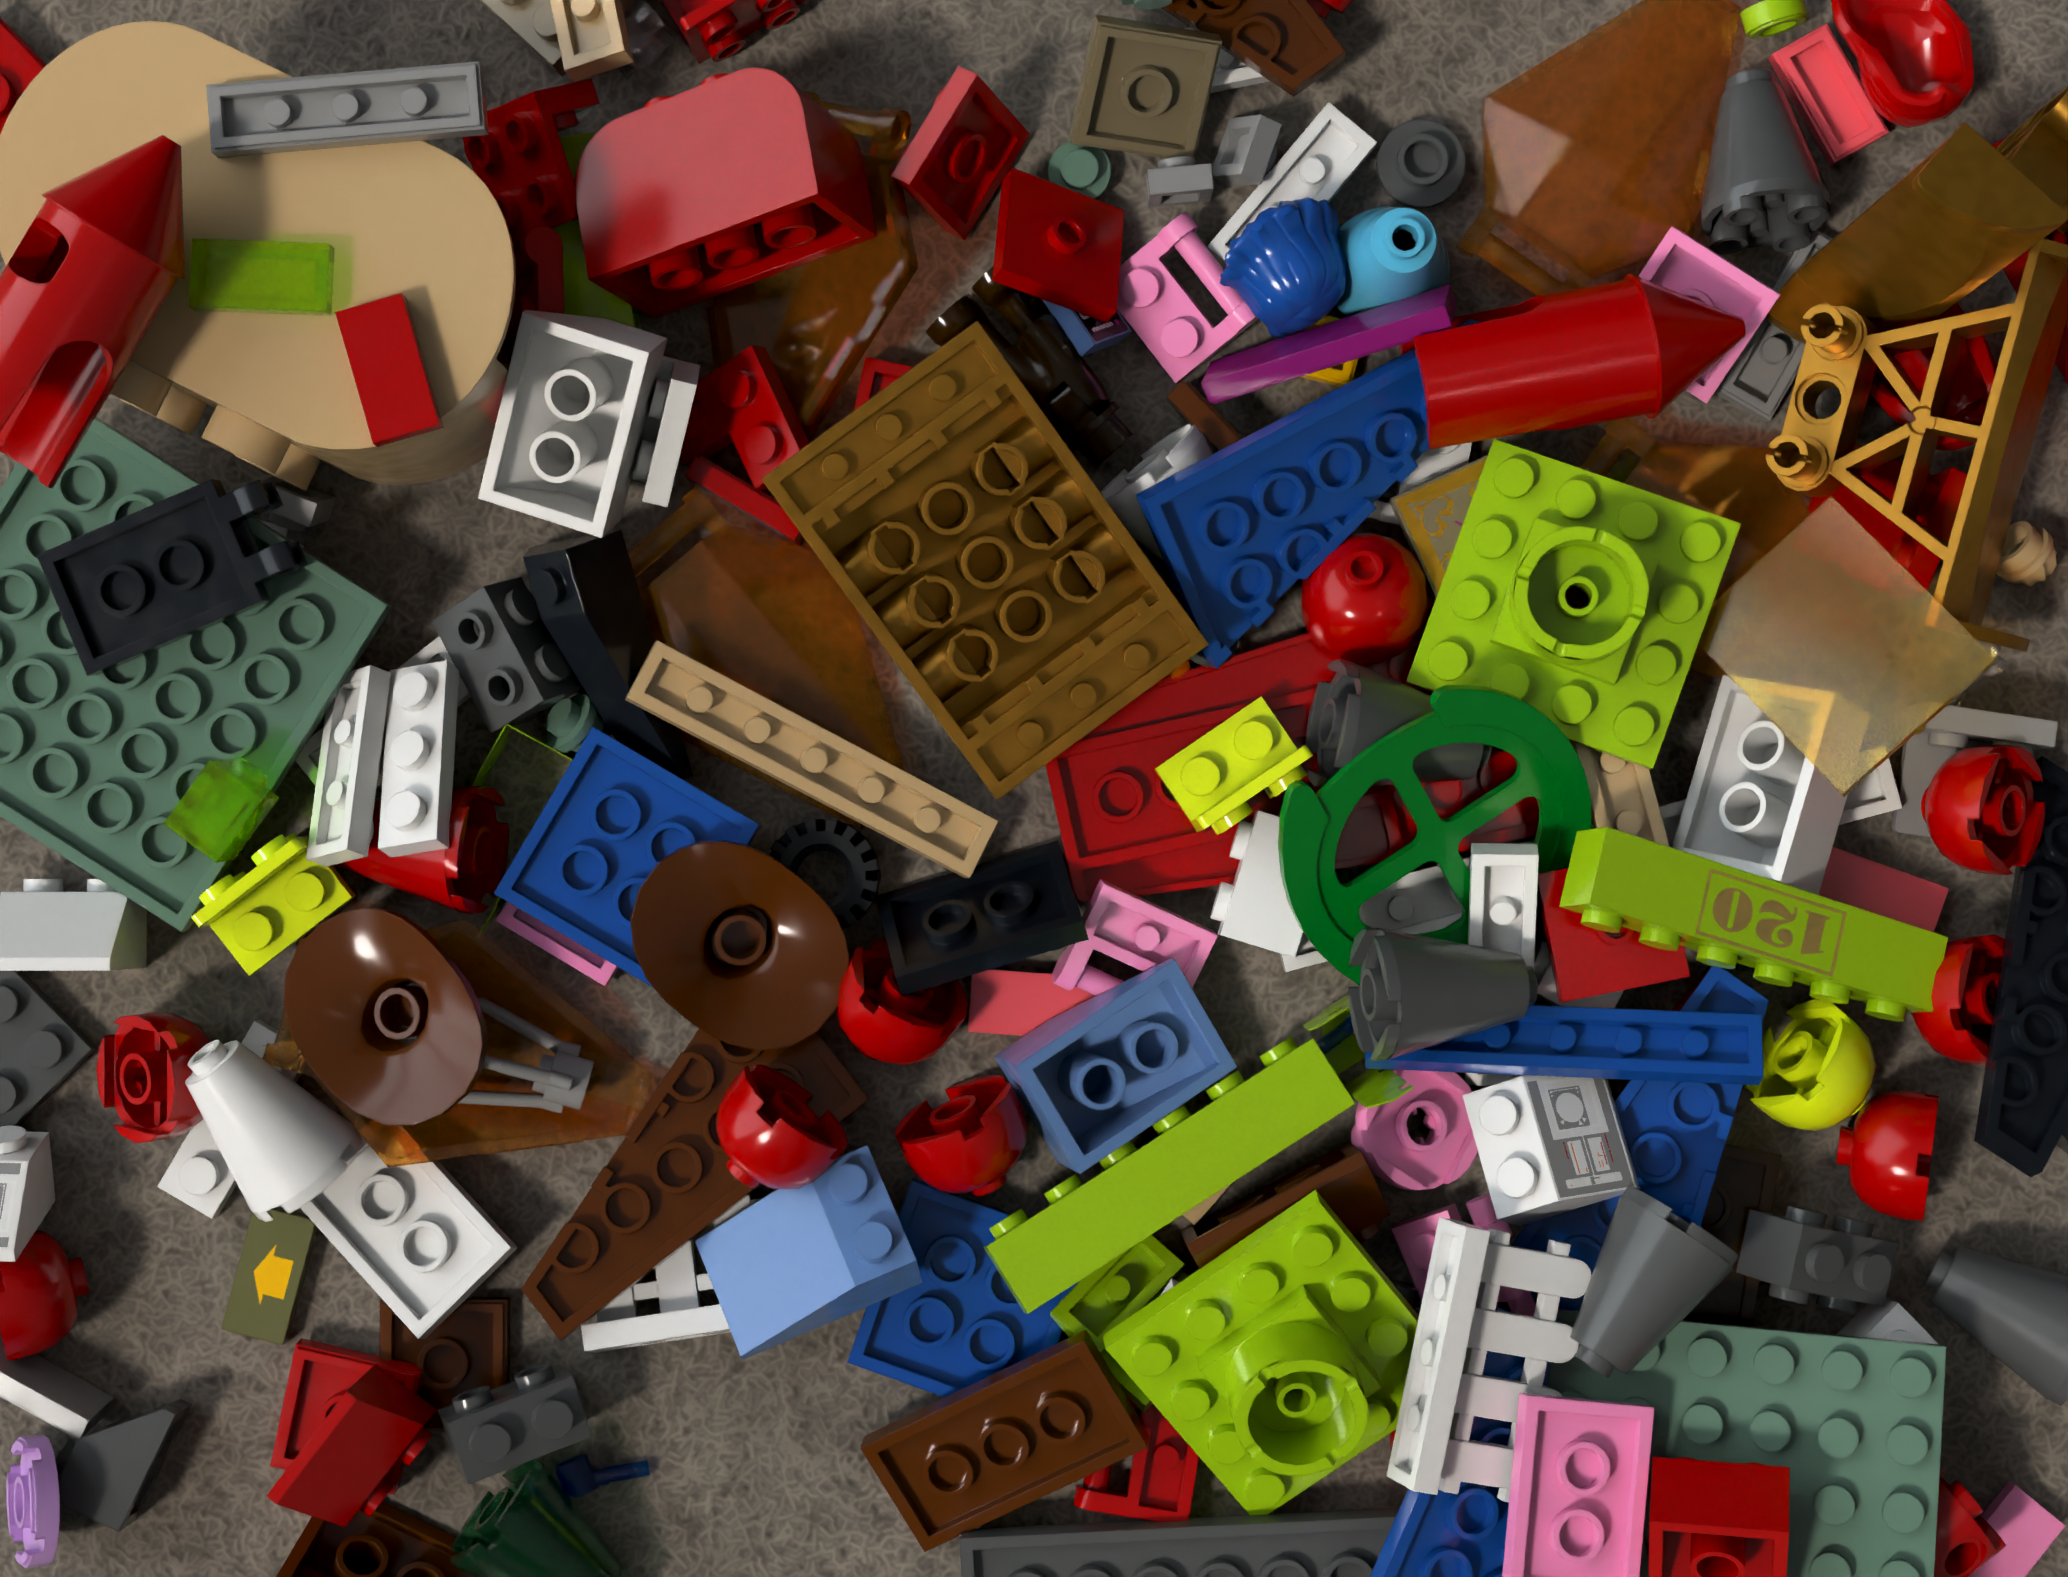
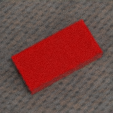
[335,293,444,447]

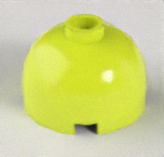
[1744,999,1876,1131]

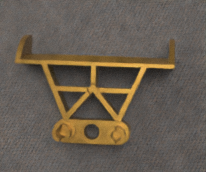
[1765,86,2068,344]
[1766,238,2068,652]

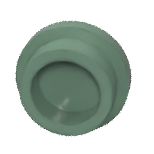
[1048,141,1111,199]
[545,694,604,756]

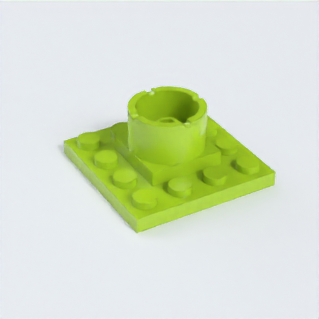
[1406,439,1741,770]
[1103,1189,1419,1516]

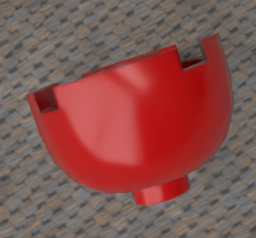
[1301,533,1428,664]
[1921,745,2045,875]
[1911,934,2005,1065]
[836,939,968,1065]
[96,1012,212,1143]
[716,1064,849,1189]
[894,1075,1027,1196]
[1836,1091,1939,1221]
[0,1230,89,1362]

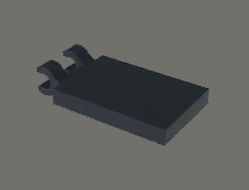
[37,479,308,676]

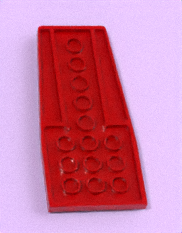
[1045,597,1592,903]

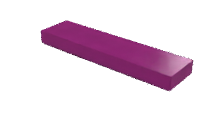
[1201,284,1458,404]

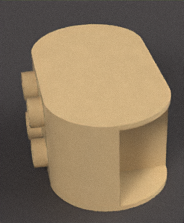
[0,21,521,491]

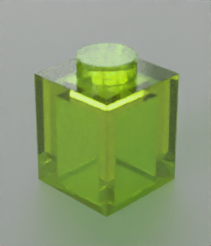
[163,757,280,863]

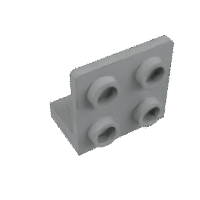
[1892,702,2058,838]

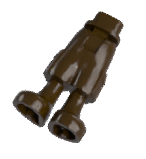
[926,266,1133,468]

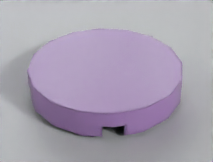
[6,1434,60,1568]

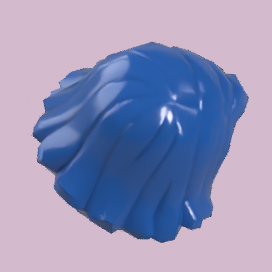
[1220,197,1346,338]

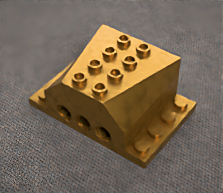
[761,321,1209,800]

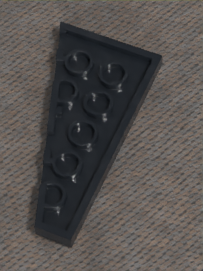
[1974,756,2068,1177]

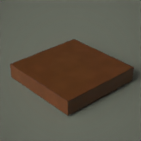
[379,1297,510,1428]

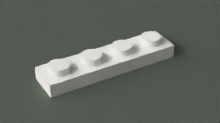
[1463,843,1539,1086]

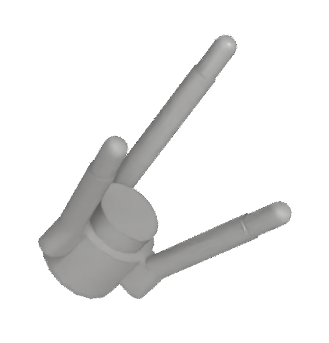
[459,998,594,1114]

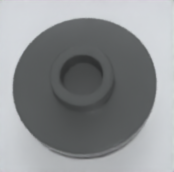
[1376,119,1466,209]

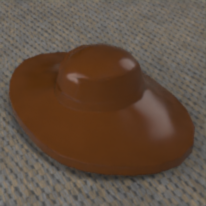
[630,840,849,1051]
[283,907,488,1125]

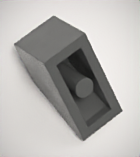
[56,1399,192,1532]

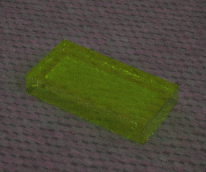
[189,238,335,316]

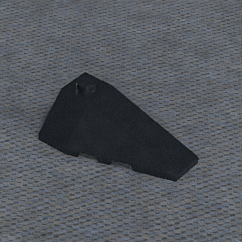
[523,530,693,779]

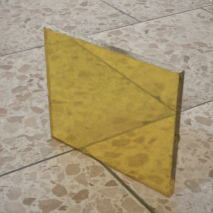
[1698,496,1997,797]

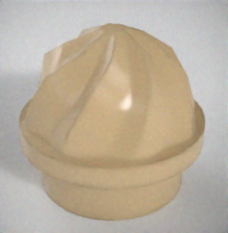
[1996,521,2057,587]

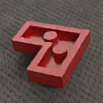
[679,345,809,490]

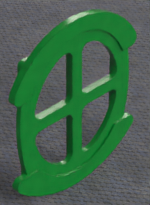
[1278,685,1592,985]

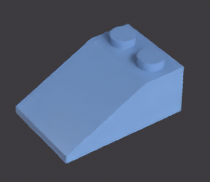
[994,958,1237,1174]
[695,1146,923,1360]

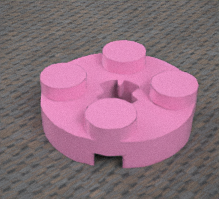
[1351,1069,1478,1190]

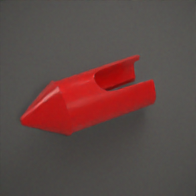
[0,135,185,488]
[1399,274,1746,449]

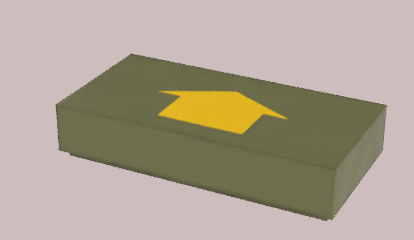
[221,1207,318,1345]

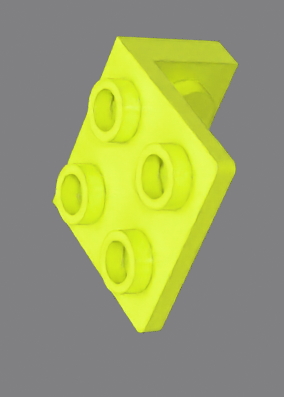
[1154,696,1313,835]

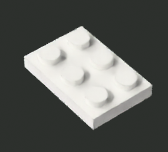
[301,1120,518,1339]

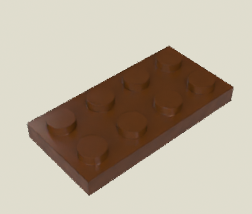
[860,1330,1150,1552]

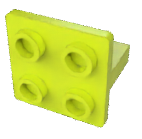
[191,832,356,976]

